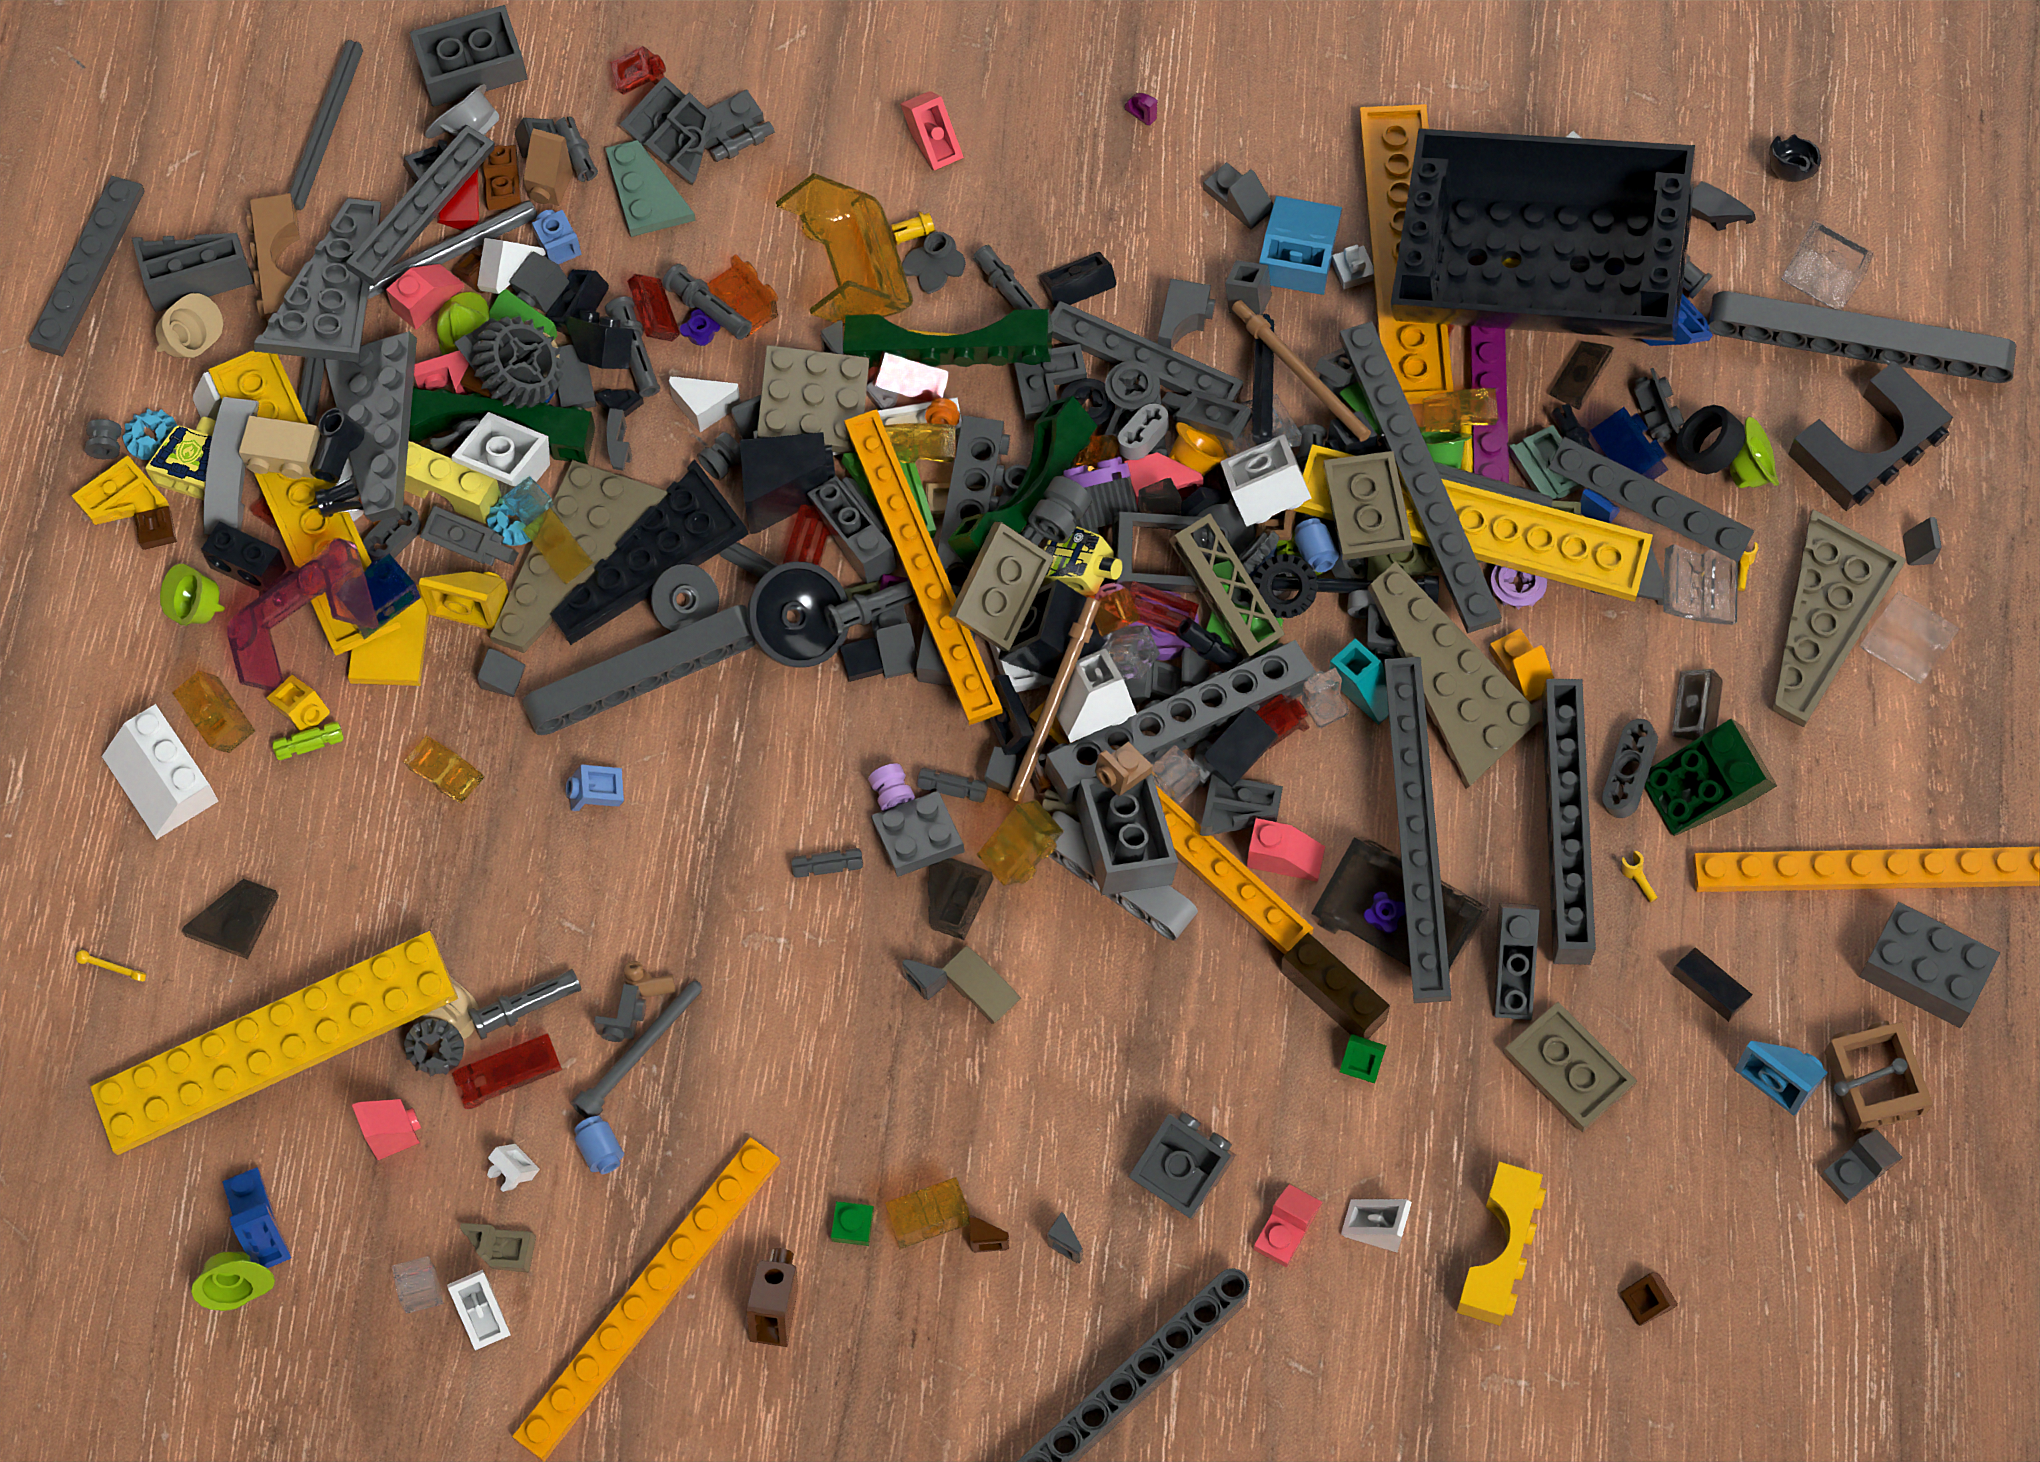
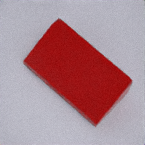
[437,169,479,231]

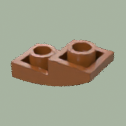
[483,145,522,210]

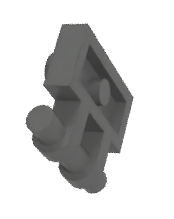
[705,89,775,162]

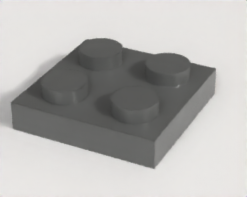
[871,791,965,877]

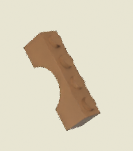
[246,193,300,323]

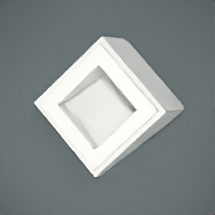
[193,372,222,420]

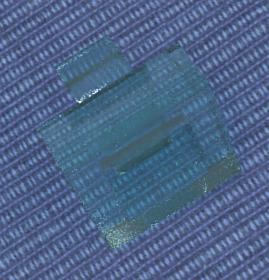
[503,476,554,526]

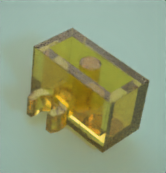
[976,800,1064,886]

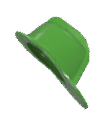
[1419,427,1472,469]

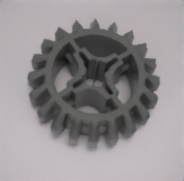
[471,315,564,409]

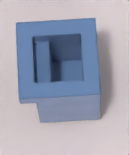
[532,210,582,264]

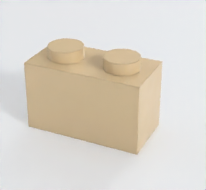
[239,416,322,479]

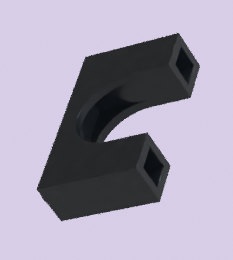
[1788,361,1953,511]

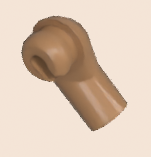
[623,961,676,997]

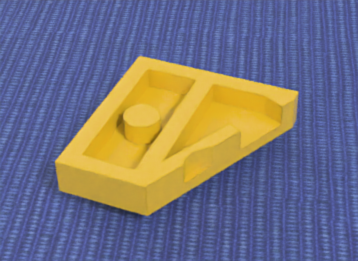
[71,455,169,525]

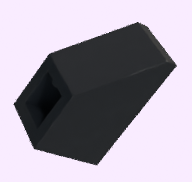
[565,310,634,369]

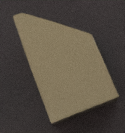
[460,1223,536,1273]

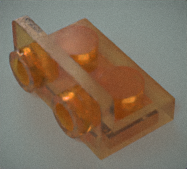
[707,254,778,338]

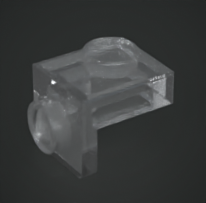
[1301,668,1349,728]

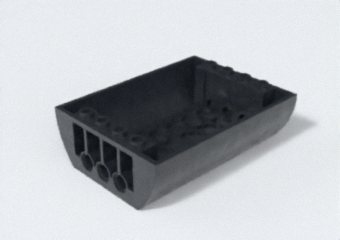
[1391,129,1695,341]

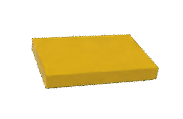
[348,584,429,686]

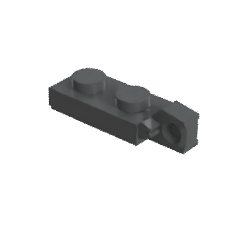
[1161,390,1252,441]
[420,505,519,566]

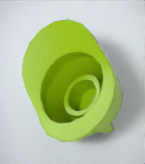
[436,292,490,355]
[1730,417,1779,488]
[160,563,225,626]
[191,1251,275,1311]

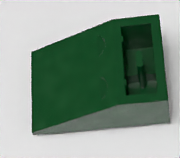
[1645,718,1777,836]

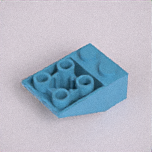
[1259,196,1342,295]

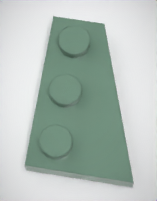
[606,140,696,237]

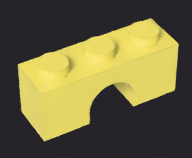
[404,441,501,524]

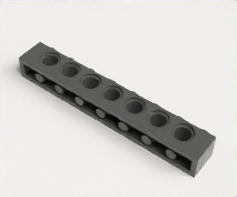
[916,415,1010,687]
[1044,640,1317,805]
[1541,679,1596,965]

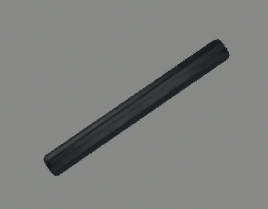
[1252,314,1274,445]

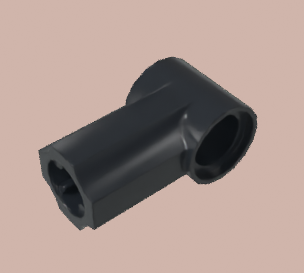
[310,408,365,483]

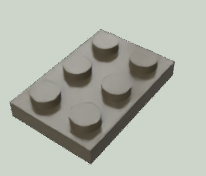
[1323,451,1413,560]
[948,522,1054,651]
[1503,1002,1637,1132]

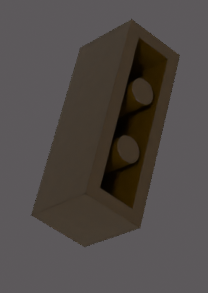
[1281,932,1390,1039]

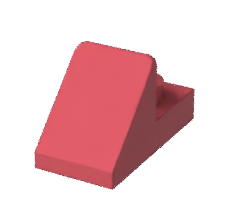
[414,350,469,395]
[1253,1184,1322,1268]

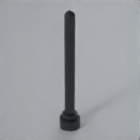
[1272,575,1439,604]

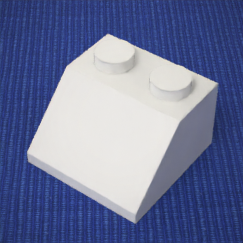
[452,412,550,487]
[1221,434,1311,526]

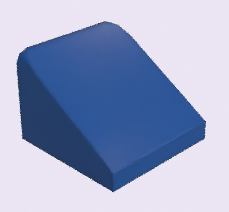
[1580,488,1620,523]

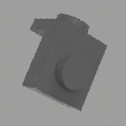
[594,984,646,1042]

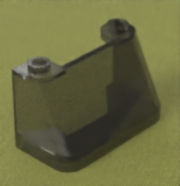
[1311,837,1490,974]

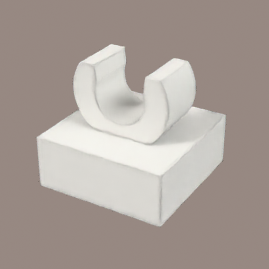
[1331,245,1374,290]
[487,1144,540,1192]

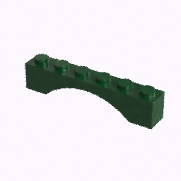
[843,309,1053,369]
[409,386,596,464]
[947,396,1098,570]

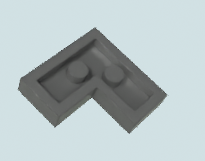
[1014,344,1087,421]

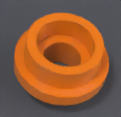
[925,398,960,430]

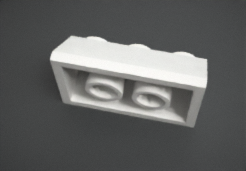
[102,704,218,840]

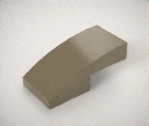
[941,946,1021,1024]

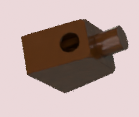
[746,1248,798,1347]

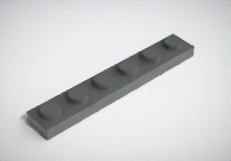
[346,125,494,287]
[29,175,145,357]
[1050,301,1243,402]
[1549,437,1755,562]

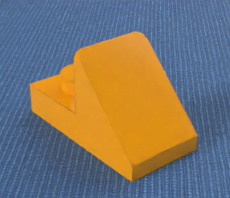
[1489,628,1554,703]

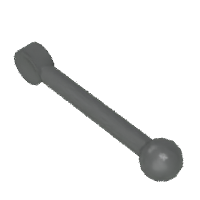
[1834,1058,1907,1096]

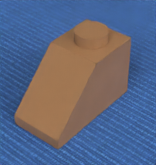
[523,128,573,206]

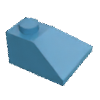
[1734,1041,1828,1116]

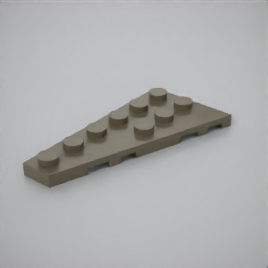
[490,460,667,653]
[1772,509,1906,727]
[1368,561,1543,789]

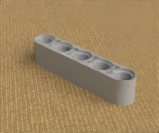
[1033,811,1198,941]

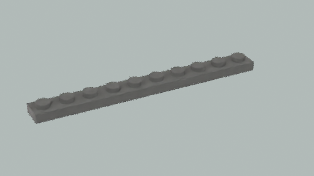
[1339,321,1502,634]
[1385,657,1451,1003]

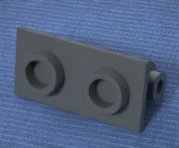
[1634,368,1685,443]

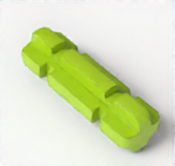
[272,721,343,760]

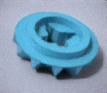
[122,408,177,460]
[487,493,543,546]

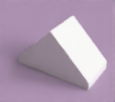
[477,238,546,294]
[669,376,741,432]
[1341,1199,1412,1253]
[447,1269,511,1350]

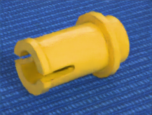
[891,211,935,245]

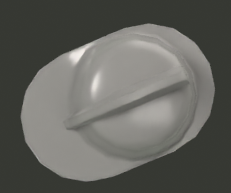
[425,84,499,138]

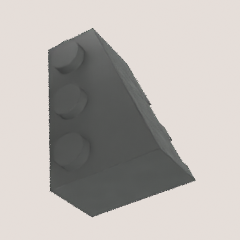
[132,233,254,312]

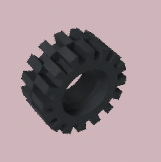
[1253,554,1318,618]

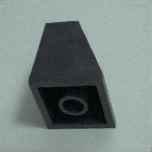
[740,432,835,534]
[998,579,1123,679]

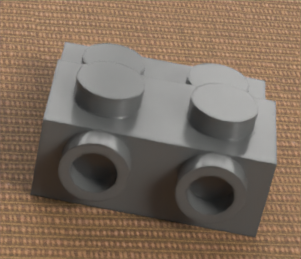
[1128,1111,1236,1219]

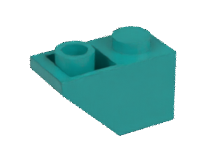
[1328,638,1389,725]

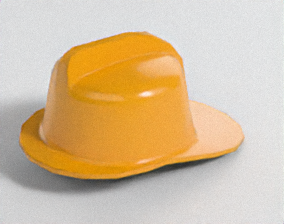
[1169,422,1241,476]

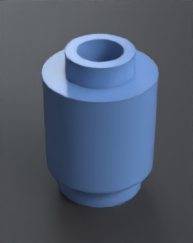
[1294,518,1339,573]
[574,1116,624,1174]

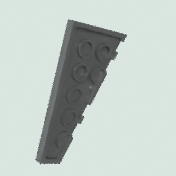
[254,198,381,362]
[324,331,417,522]

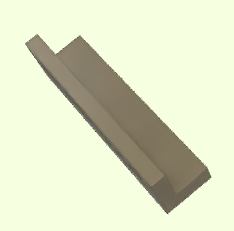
[1169,514,1285,660]

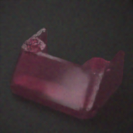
[227,538,379,692]

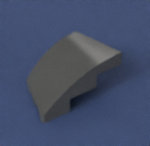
[620,76,714,185]

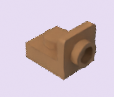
[1095,742,1153,796]

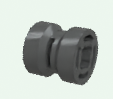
[697,432,741,481]

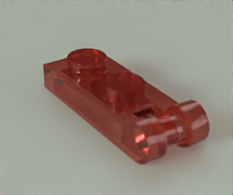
[452,1033,562,1109]

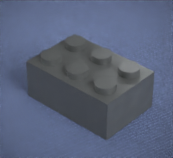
[410,5,528,107]
[1075,772,1178,896]
[1859,901,2000,1028]

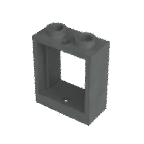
[1111,512,1207,593]

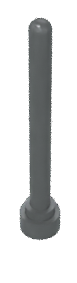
[571,981,702,1119]

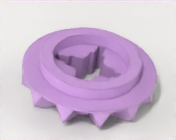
[1490,565,1547,610]

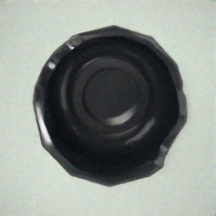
[1769,134,1822,182]

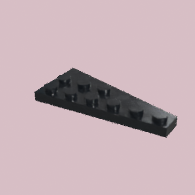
[550,459,749,645]

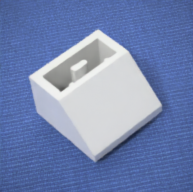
[1056,648,1137,743]

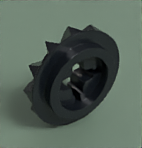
[1061,378,1115,426]

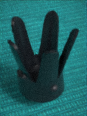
[309,475,363,518]

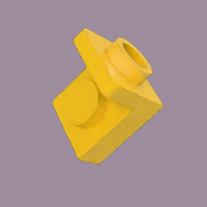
[266,675,330,732]

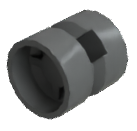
[1028,476,1092,543]

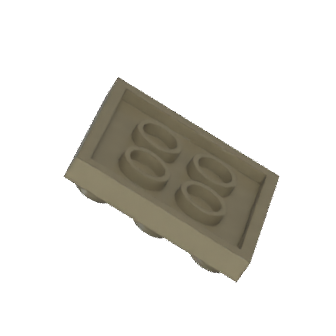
[757,345,869,453]

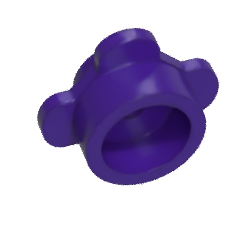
[680,309,721,346]
[1364,892,1406,934]

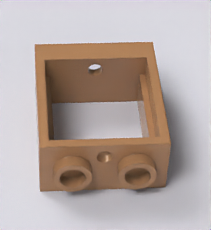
[1824,1021,1933,1134]

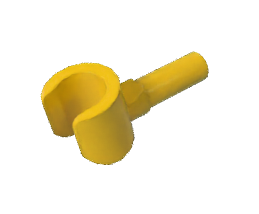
[1736,542,1758,591]
[1621,851,1658,902]

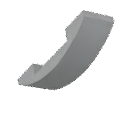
[204,397,259,535]

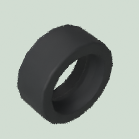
[1676,405,1745,475]

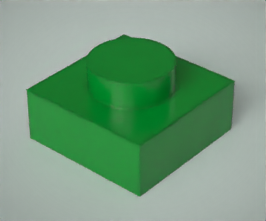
[1339,1034,1387,1084]
[831,1201,874,1246]

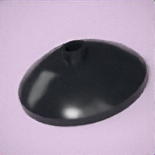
[747,562,849,668]

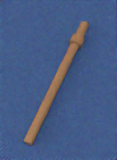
[1232,300,1371,441]
[1008,596,1101,803]

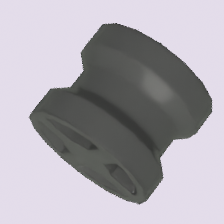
[84,419,122,460]

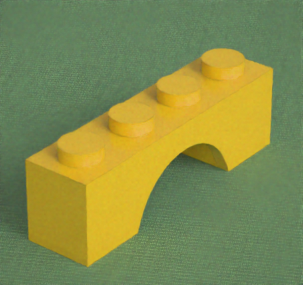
[1456,1162,1547,1326]

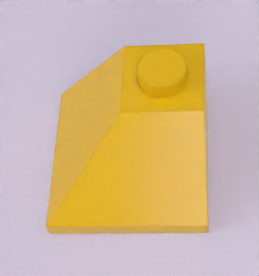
[419,571,509,631]

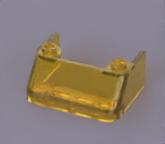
[776,173,913,326]

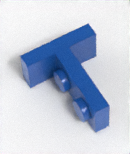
[222,1167,292,1268]

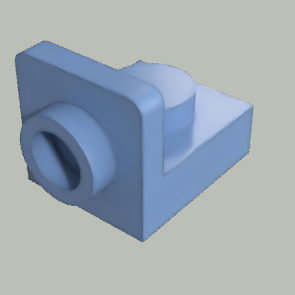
[565,765,624,811]

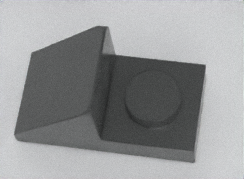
[1203,162,1273,230]
[1314,348,1358,403]
[870,605,918,679]
[1821,1129,1903,1204]

